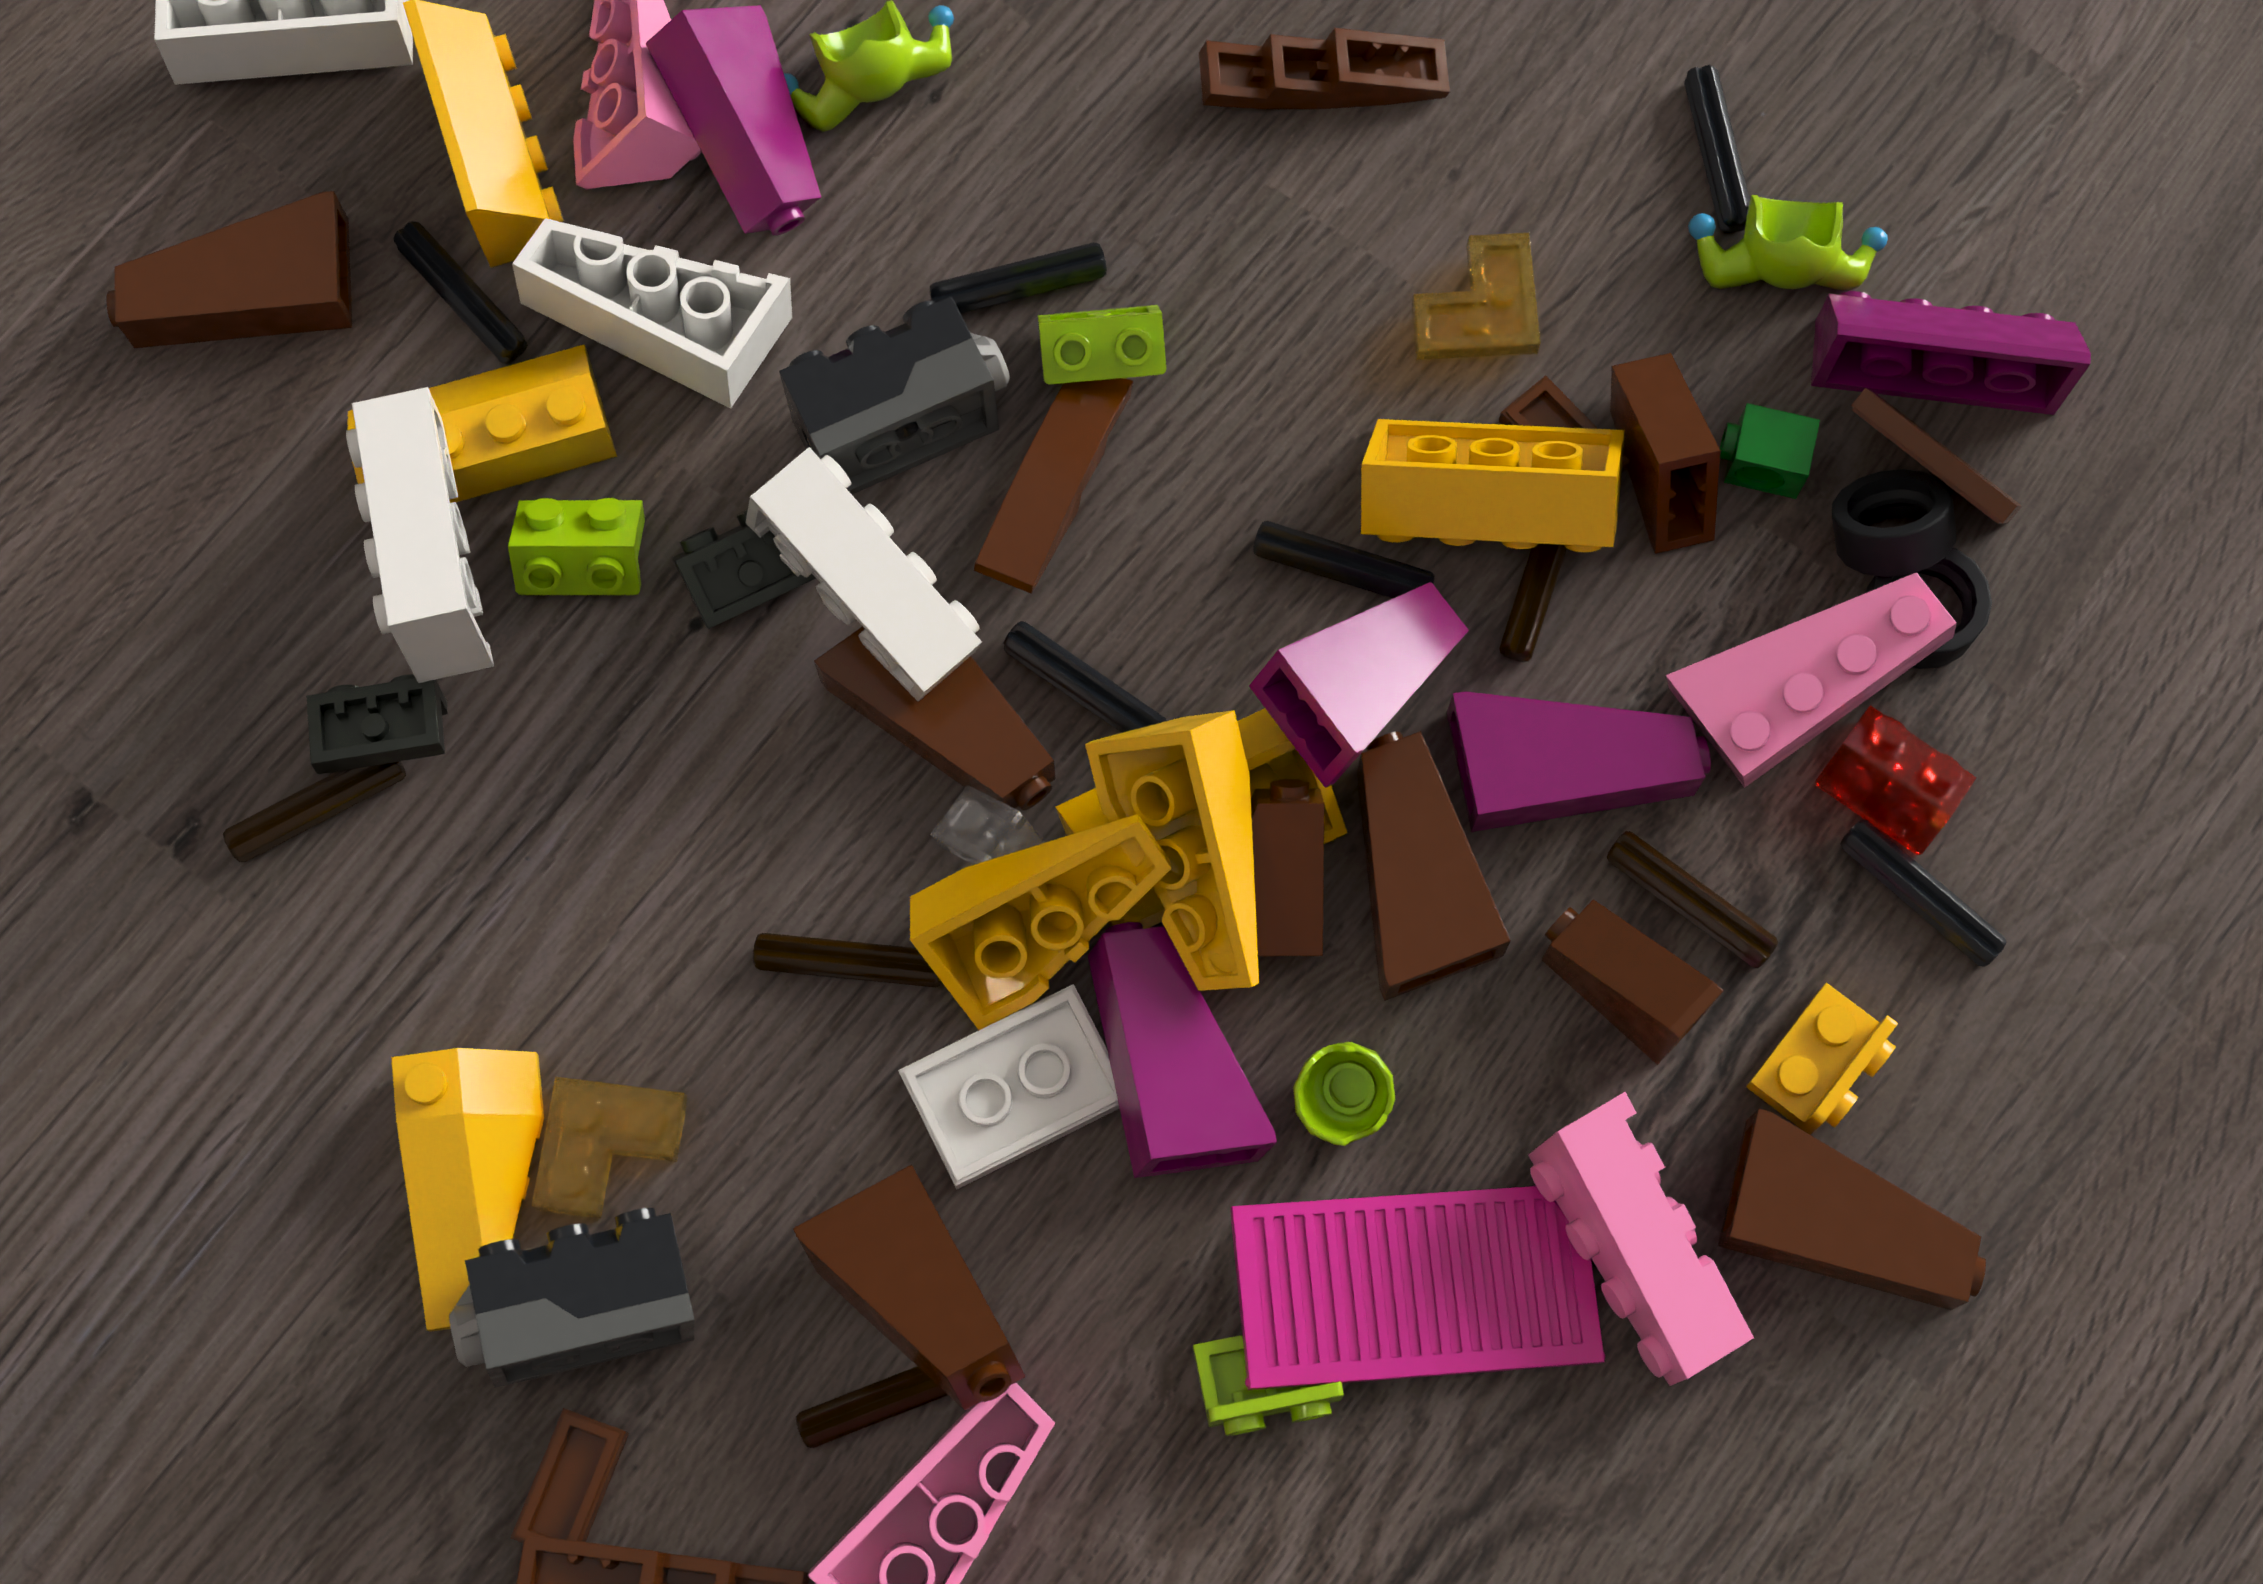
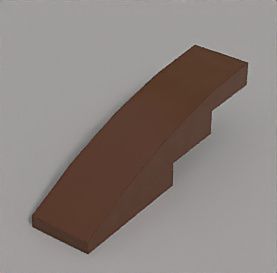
[1199,28,1450,109]
[974,378,1133,594]
[516,1534,809,1584]

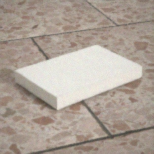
[898,984,1120,1190]

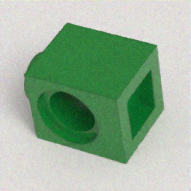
[1719,403,1820,499]

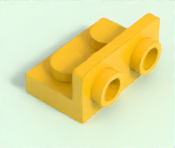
[1746,983,1898,1134]

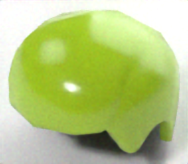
[1293,1042,1395,1146]

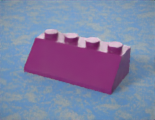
[1811,291,2091,415]

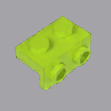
[508,498,645,595]
[1193,1335,1344,1436]

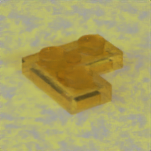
[1412,233,1541,360]
[531,1077,688,1218]

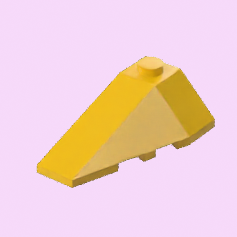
[1085,710,1259,991]
[910,814,1172,1030]
[391,1048,544,1332]

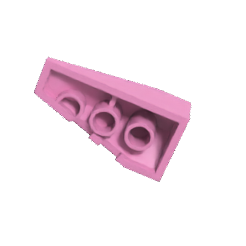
[573,0,701,189]

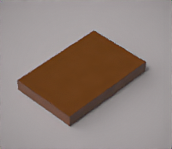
[1851,388,2022,524]

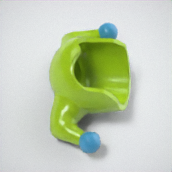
[784,0,954,132]
[1688,195,1888,290]

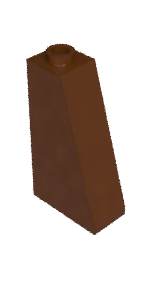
[106,191,352,348]
[814,626,1056,816]
[1357,731,1511,1001]
[1718,1109,1986,1310]
[793,1164,1026,1410]

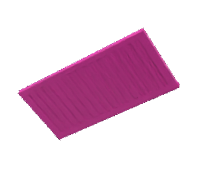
[1230,1186,1606,1390]

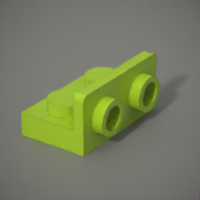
[1037,305,1166,384]

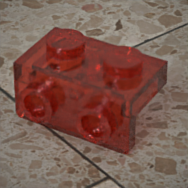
[1815,705,1977,855]

